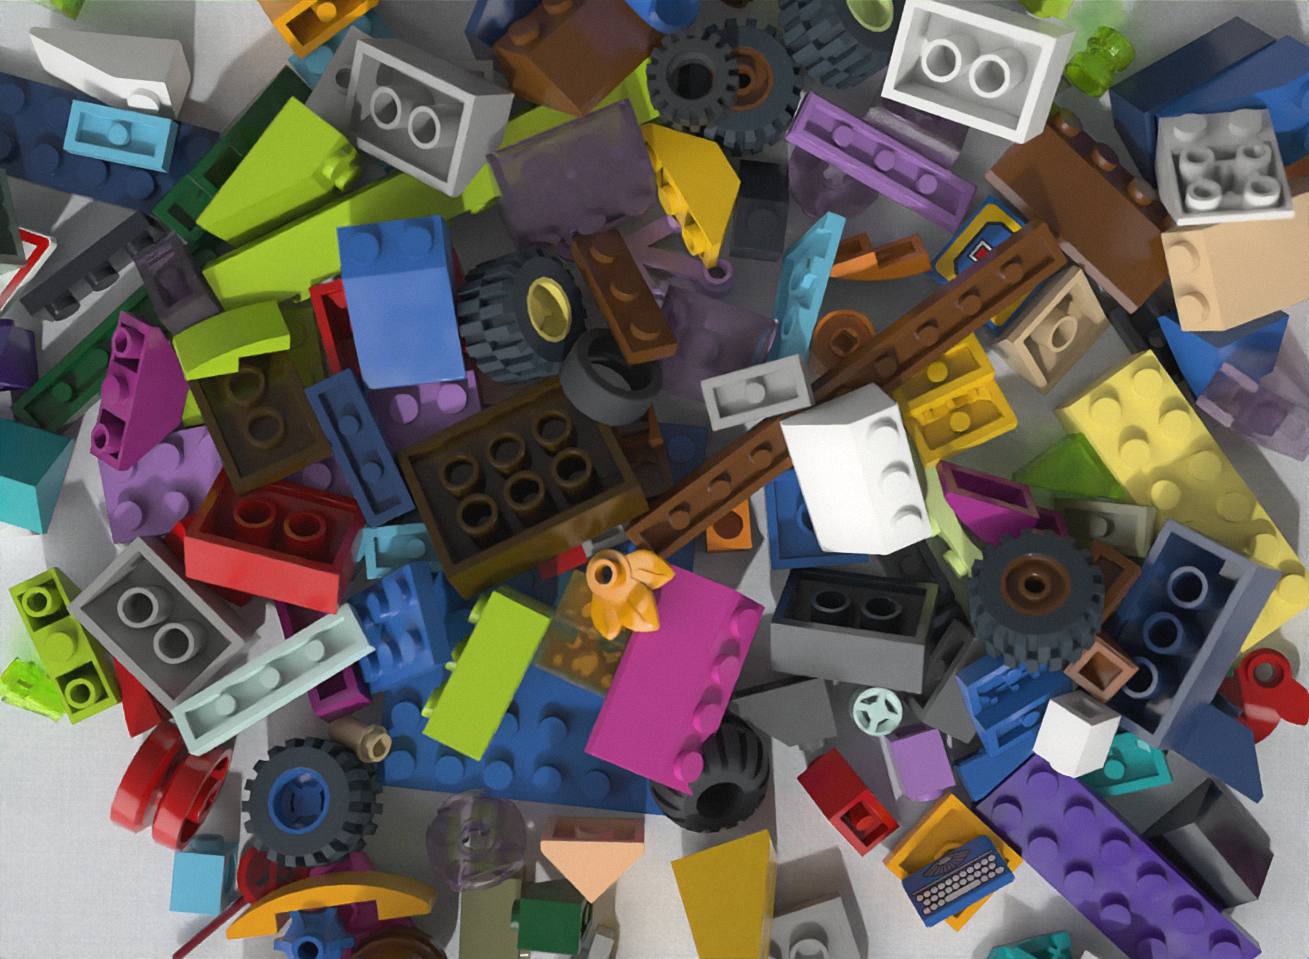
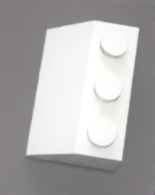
[779,382,933,555]

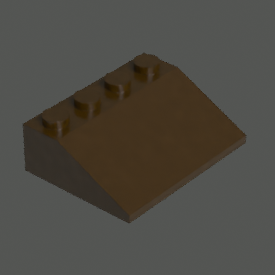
[395,373,650,600]

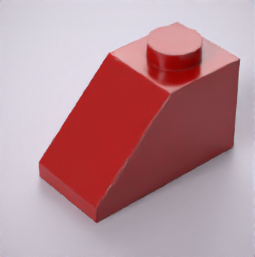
[796,747,900,857]

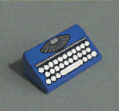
[901,835,1015,928]

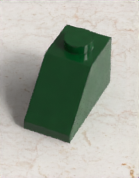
[510,878,594,956]

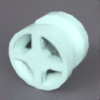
[848,684,902,736]

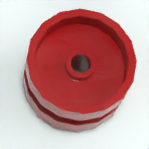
[110,720,233,852]

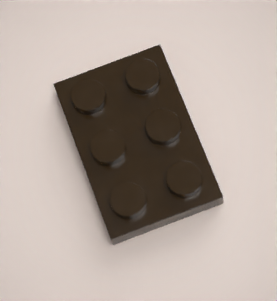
[179,350,334,498]

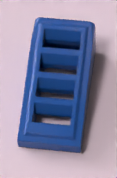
[952,729,1040,802]

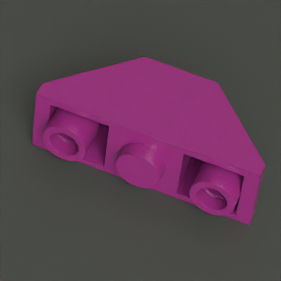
[90,311,189,471]

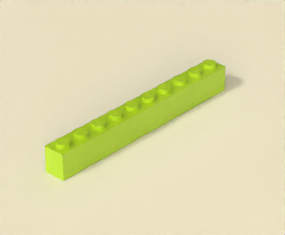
[202,48,676,312]

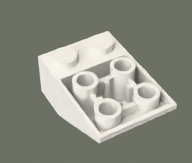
[1154,109,1295,225]

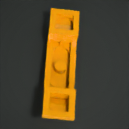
[226,871,437,940]

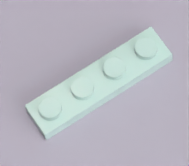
[171,603,376,757]

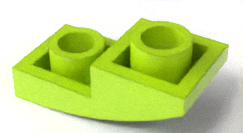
[173,300,290,380]

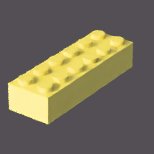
[1052,349,1309,653]

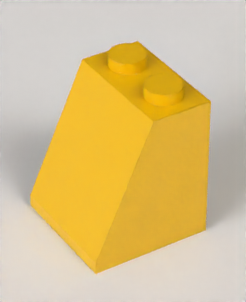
[671,829,778,959]

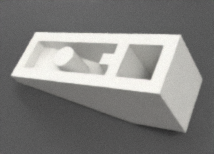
[29,27,191,120]

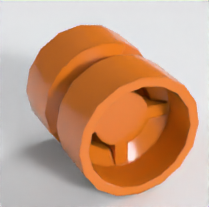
[808,309,877,376]

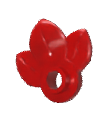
[1216,647,1309,744]

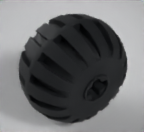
[649,713,770,833]

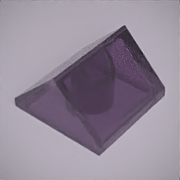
[862,67,970,169]

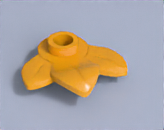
[586,549,675,640]

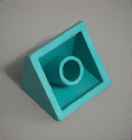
[0,417,75,534]

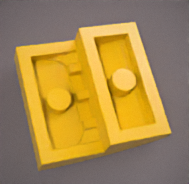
[889,333,1018,470]

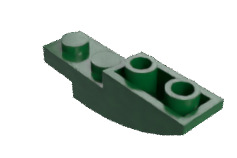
[151,65,313,246]

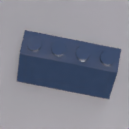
[1075,518,1283,750]

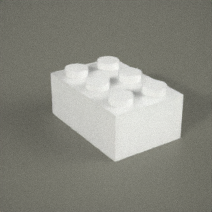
[881,0,1076,144]

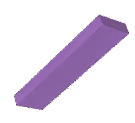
[785,90,978,233]

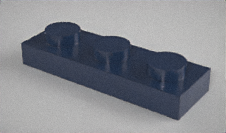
[304,368,417,529]

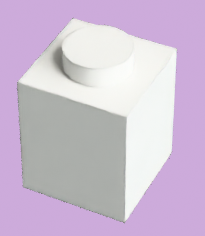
[1033,690,1122,778]

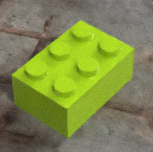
[422,583,557,761]

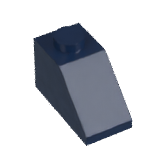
[1173,691,1264,804]

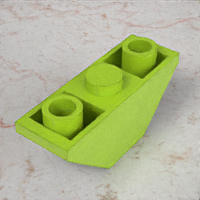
[8,567,122,725]

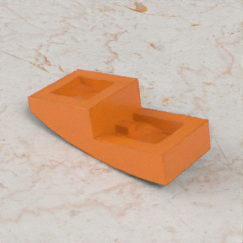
[829,232,932,281]

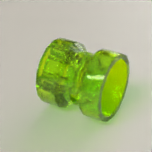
[1064,26,1136,98]

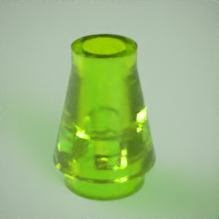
[0,657,66,723]

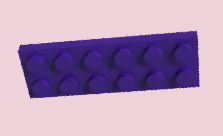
[971,752,1262,959]

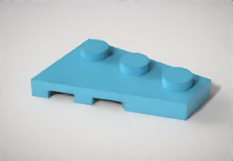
[764,211,846,365]

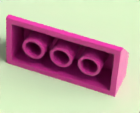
[584,564,765,796]

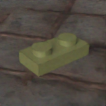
[1054,498,1157,557]

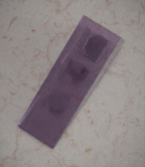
[1195,361,1309,462]

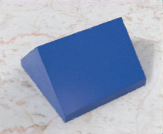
[1157,309,1290,408]

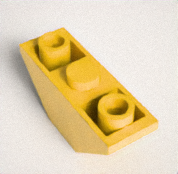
[635,123,741,269]

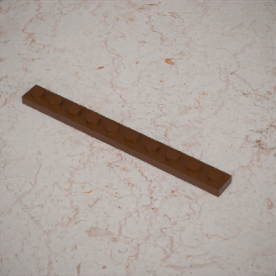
[621,217,1068,559]

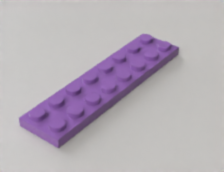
[98,370,485,544]

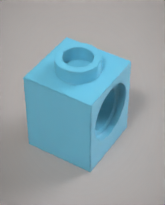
[169,833,239,916]

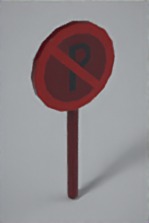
[172,845,310,959]

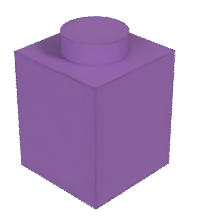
[883,722,956,802]

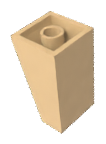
[1161,176,1309,331]

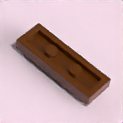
[570,230,679,366]

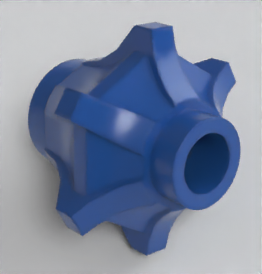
[274,906,355,959]

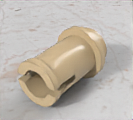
[328,714,391,763]

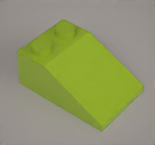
[196,96,365,247]

